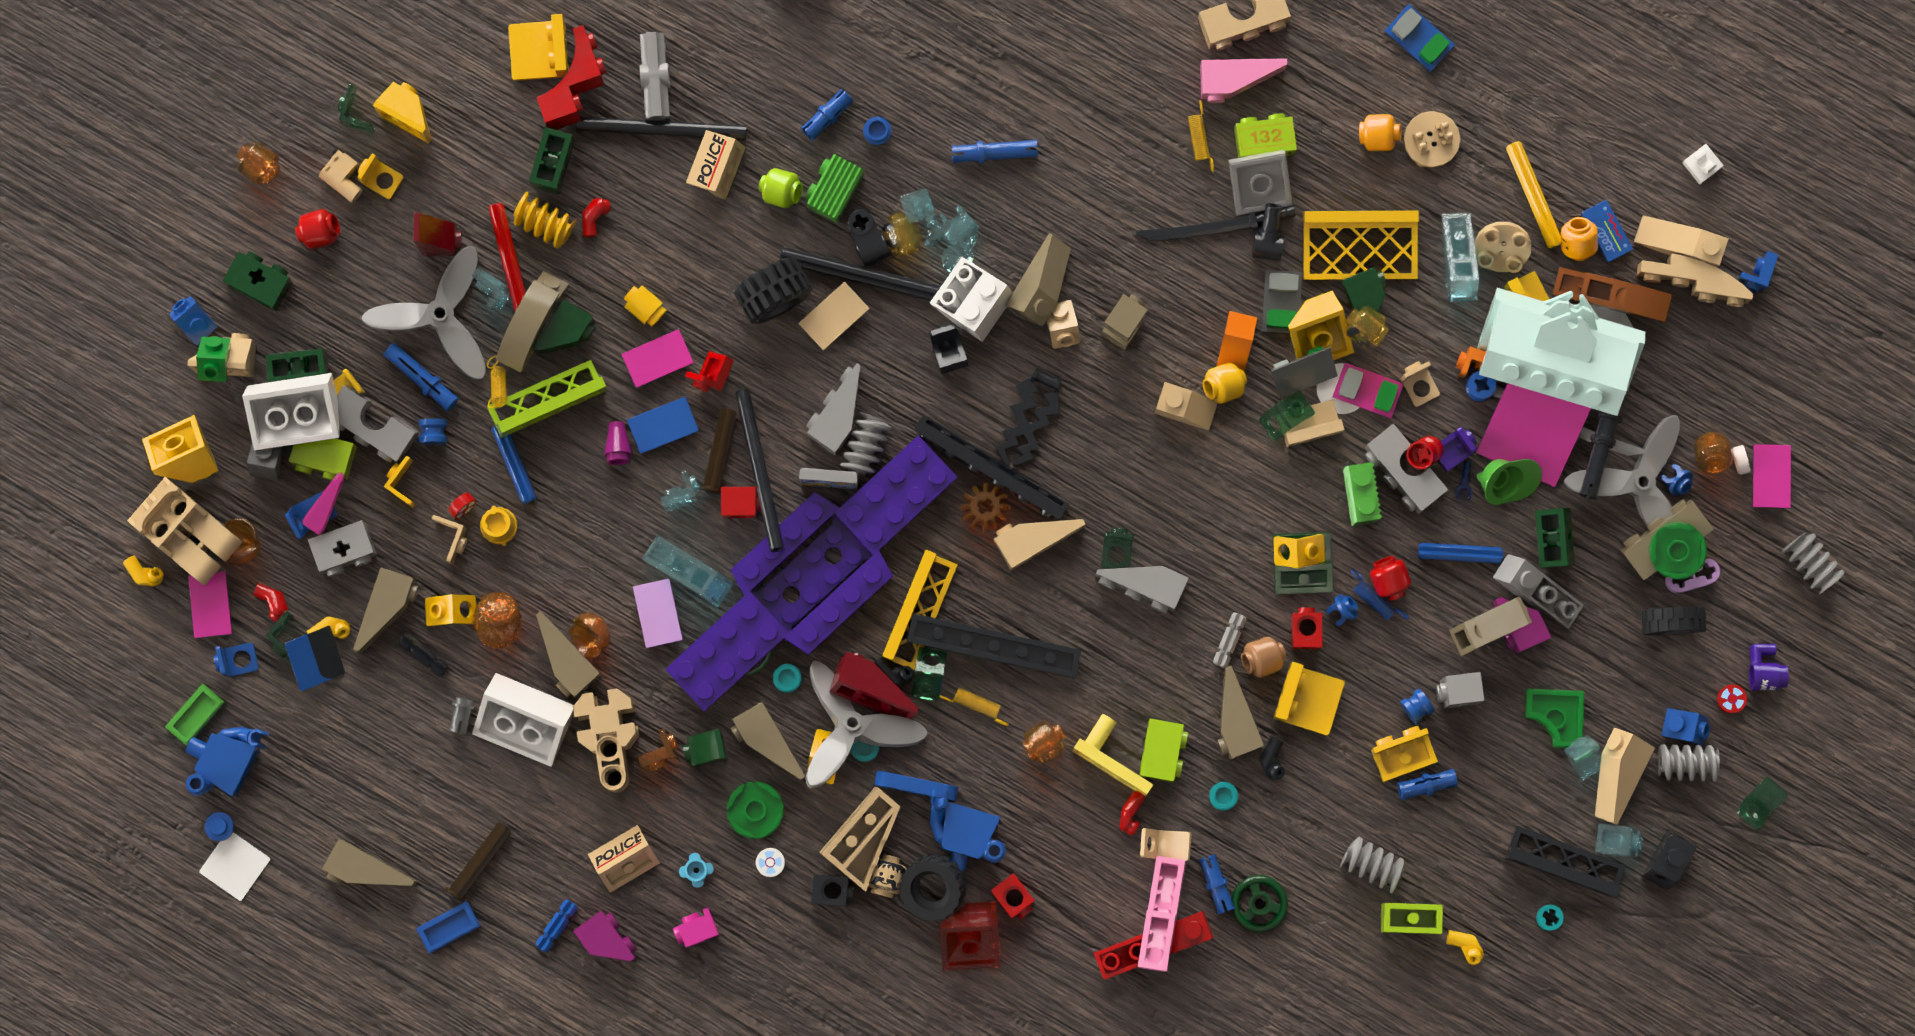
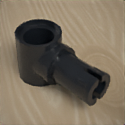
[1252,203,1284,261]

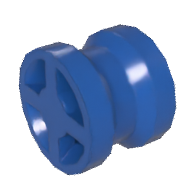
[1466,371,1496,402]
[418,419,447,445]
[1400,688,1435,725]

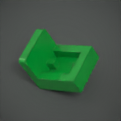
[196,336,231,382]

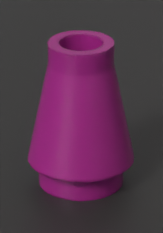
[604,421,632,465]

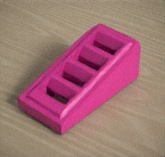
[302,472,345,535]

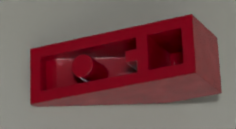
[413,213,462,256]
[829,652,918,720]

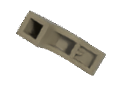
[496,271,569,372]

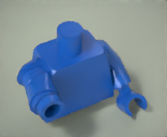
[186,727,269,797]
[930,789,1006,873]

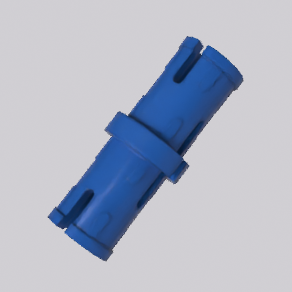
[801,89,854,141]
[1397,768,1458,801]
[1198,854,1235,914]

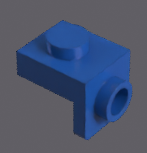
[169,296,218,346]
[1661,708,1710,746]

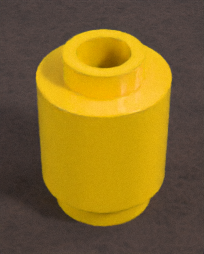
[624,285,667,327]

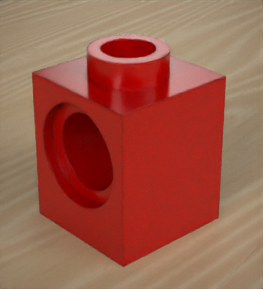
[721,487,761,519]
[1291,607,1322,649]
[990,873,1035,919]

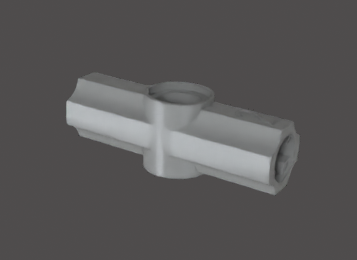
[640,32,670,121]

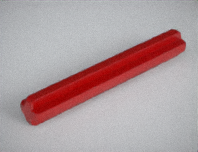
[488,203,526,312]

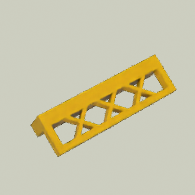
[882,550,958,671]

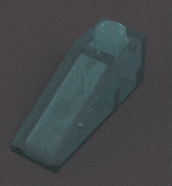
[1441,213,1479,302]
[642,535,733,608]

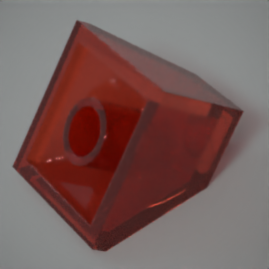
[940,901,1000,971]

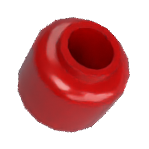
[295,209,340,249]
[1370,556,1411,600]

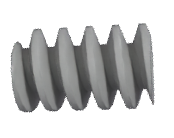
[840,412,892,476]
[1782,532,1845,595]
[1657,744,1720,782]
[1340,837,1404,894]

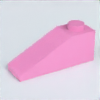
[1200,59,1287,103]

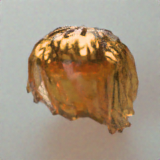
[472,591,522,650]

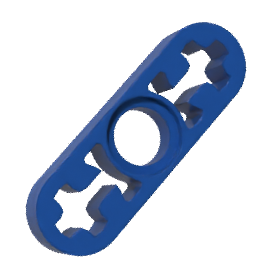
[874,771,959,802]

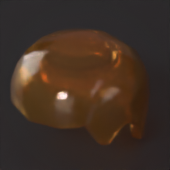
[223,518,261,565]
[569,612,610,658]

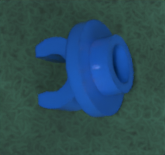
[1661,464,1693,496]
[1326,594,1358,626]

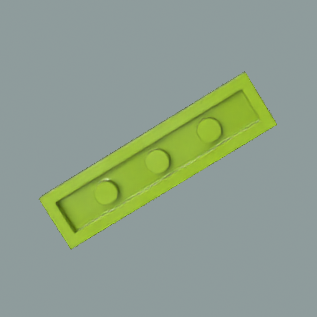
[487,360,606,438]

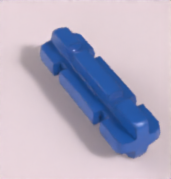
[535,899,578,952]

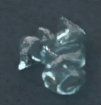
[925,205,980,273]

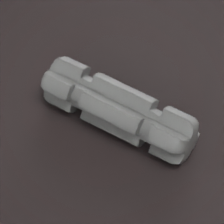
[1213,613,1247,668]

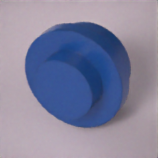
[863,117,891,145]
[205,812,234,841]

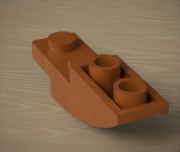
[1552,267,1672,323]

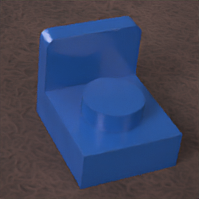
[1737,251,1778,293]

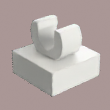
[1682,144,1724,184]

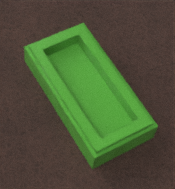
[165,684,226,746]

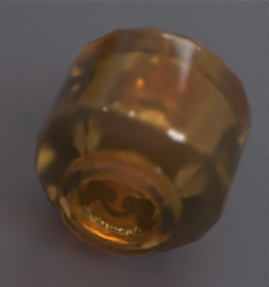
[237,142,280,184]
[1694,432,1733,474]
[1021,721,1066,764]

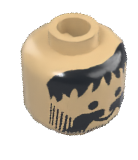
[868,854,906,898]

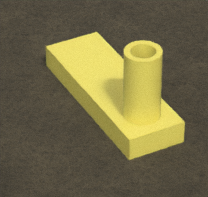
[1072,714,1153,797]

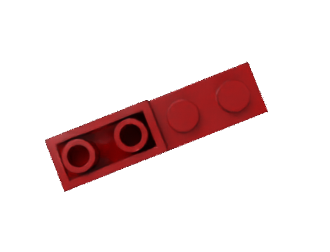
[1094,911,1214,980]

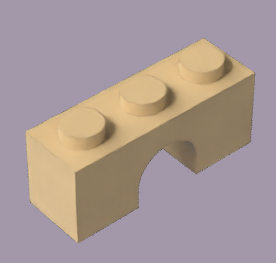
[1198,0,1291,51]

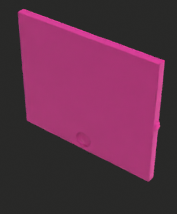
[1476,383,1591,487]

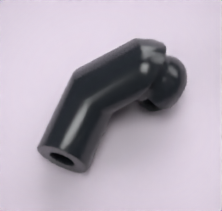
[874,656,914,685]
[1260,736,1285,780]

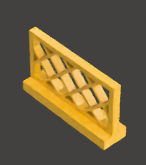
[1302,211,1419,280]

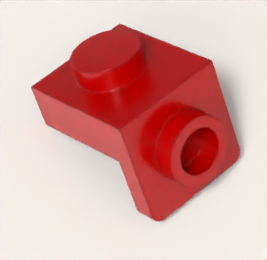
[685,351,734,392]

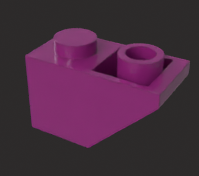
[1491,597,1551,654]
[574,910,637,961]

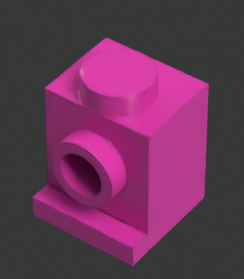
[673,908,719,948]

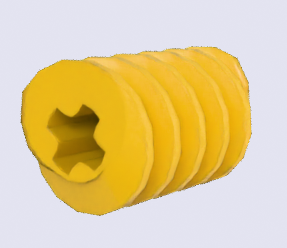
[513,192,577,249]

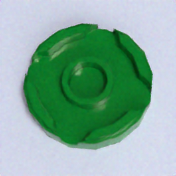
[1649,521,1707,580]
[727,782,784,839]

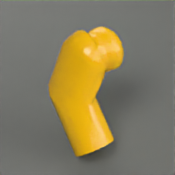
[123,555,164,587]

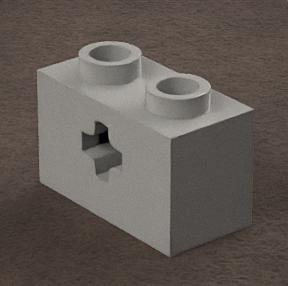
[308,520,377,577]
[1436,672,1484,709]

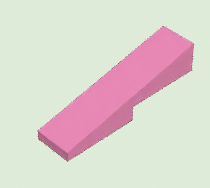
[1138,856,1186,972]

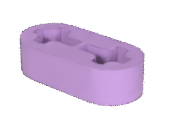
[1665,558,1720,593]

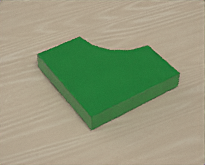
[1525,689,1584,749]

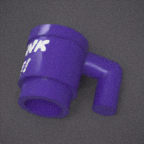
[1749,644,1789,691]

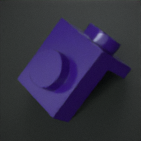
[1438,427,1477,472]

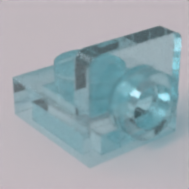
[900,188,938,224]
[472,267,510,312]
[660,470,700,512]
[1564,735,1601,781]
[1595,823,1643,858]

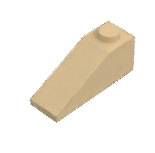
[1633,216,1729,267]
[994,519,1086,571]
[1595,728,1655,825]

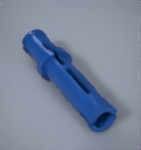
[951,139,1038,164]
[383,342,459,412]

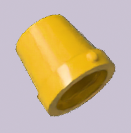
[480,506,518,546]

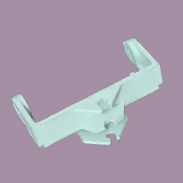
[1477,288,1645,416]

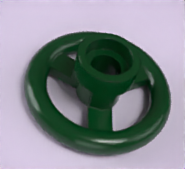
[1231,875,1288,933]

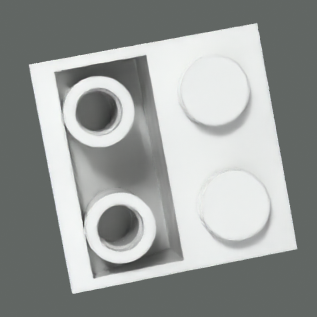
[930,257,1013,342]

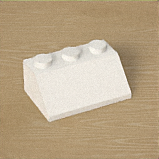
[242,373,340,450]
[472,673,574,767]

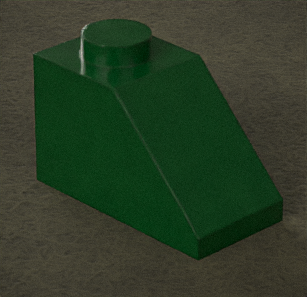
[1341,267,1387,333]
[534,299,596,354]
[683,729,728,767]

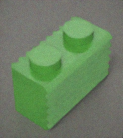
[805,154,864,223]
[1343,463,1382,526]

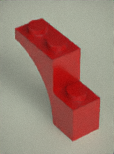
[536,25,607,130]

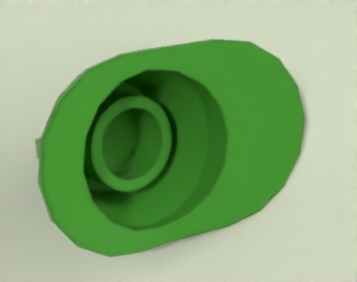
[1477,459,1542,505]

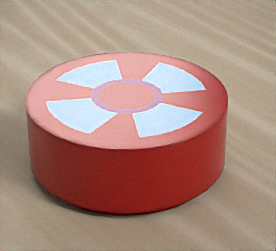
[448,493,476,520]
[1716,684,1747,714]

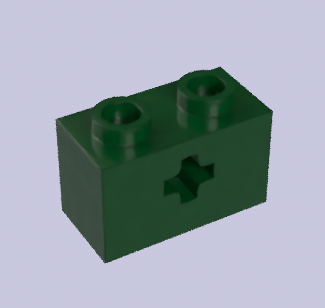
[529,127,575,195]
[223,251,293,312]
[265,348,329,383]
[1535,508,1575,568]

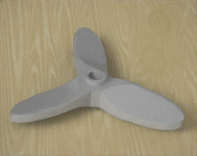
[362,246,486,380]
[1564,415,1680,530]
[806,660,927,788]

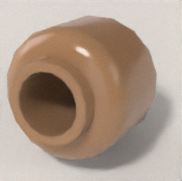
[1241,637,1286,678]

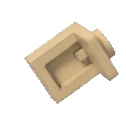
[1046,300,1080,349]

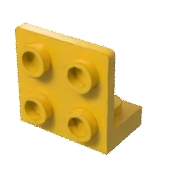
[508,14,569,81]
[1273,662,1345,735]

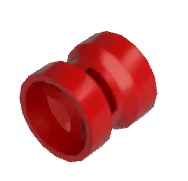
[1407,436,1444,469]

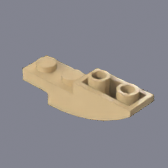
[1636,253,1753,307]

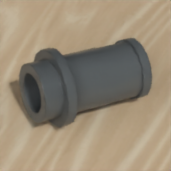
[449,697,475,734]

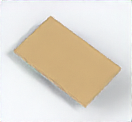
[798,282,870,351]

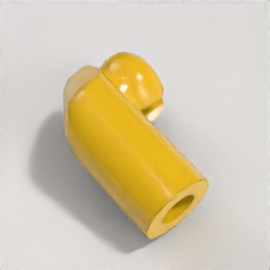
[307,616,350,639]
[1446,930,1484,965]

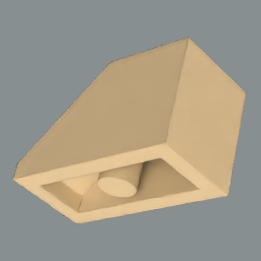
[1154,382,1218,431]

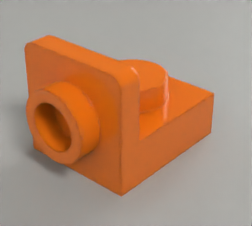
[1456,346,1486,378]

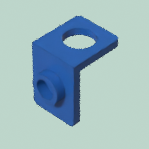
[285,491,338,539]
[213,642,259,678]

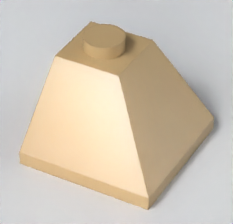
[188,333,256,377]

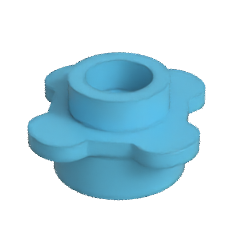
[679,853,714,888]

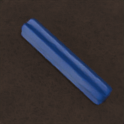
[492,426,536,504]
[1418,543,1503,563]

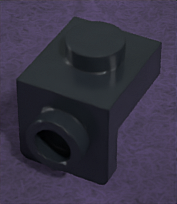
[929,324,969,374]

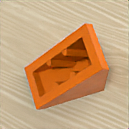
[1216,311,1257,371]

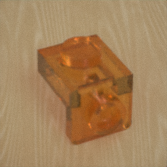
[638,729,678,772]

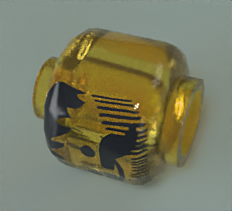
[882,212,923,256]
[1345,305,1389,348]

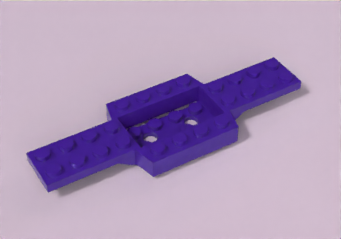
[665,435,958,712]

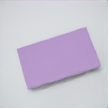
[633,579,683,648]

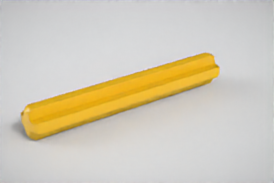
[1506,141,1561,248]

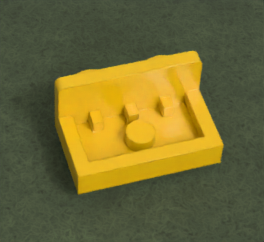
[1371,726,1438,782]

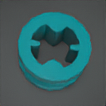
[1536,905,1564,931]

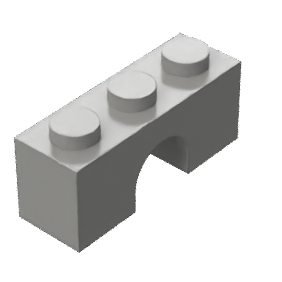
[337,385,419,463]
[1364,423,1448,514]

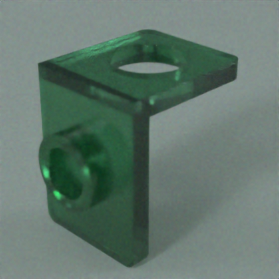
[338,83,375,133]
[1259,391,1315,441]
[1101,528,1134,569]
[265,611,294,659]
[911,647,947,701]
[1737,777,1788,831]

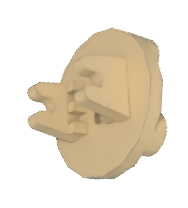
[1403,111,1460,168]
[1475,222,1531,273]

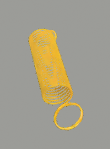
[1188,100,1214,172]
[487,356,507,408]
[939,688,1009,726]

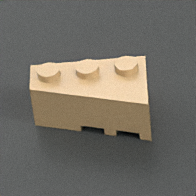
[819,787,900,892]

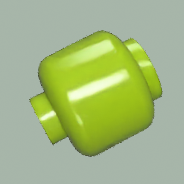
[759,168,803,208]

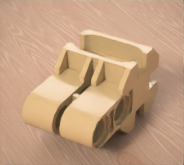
[127,477,243,586]
[573,689,639,793]

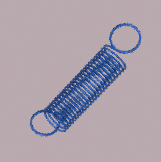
[1351,569,1409,620]

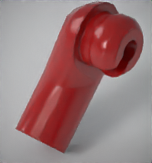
[582,198,611,238]
[253,583,288,622]
[1119,791,1146,835]

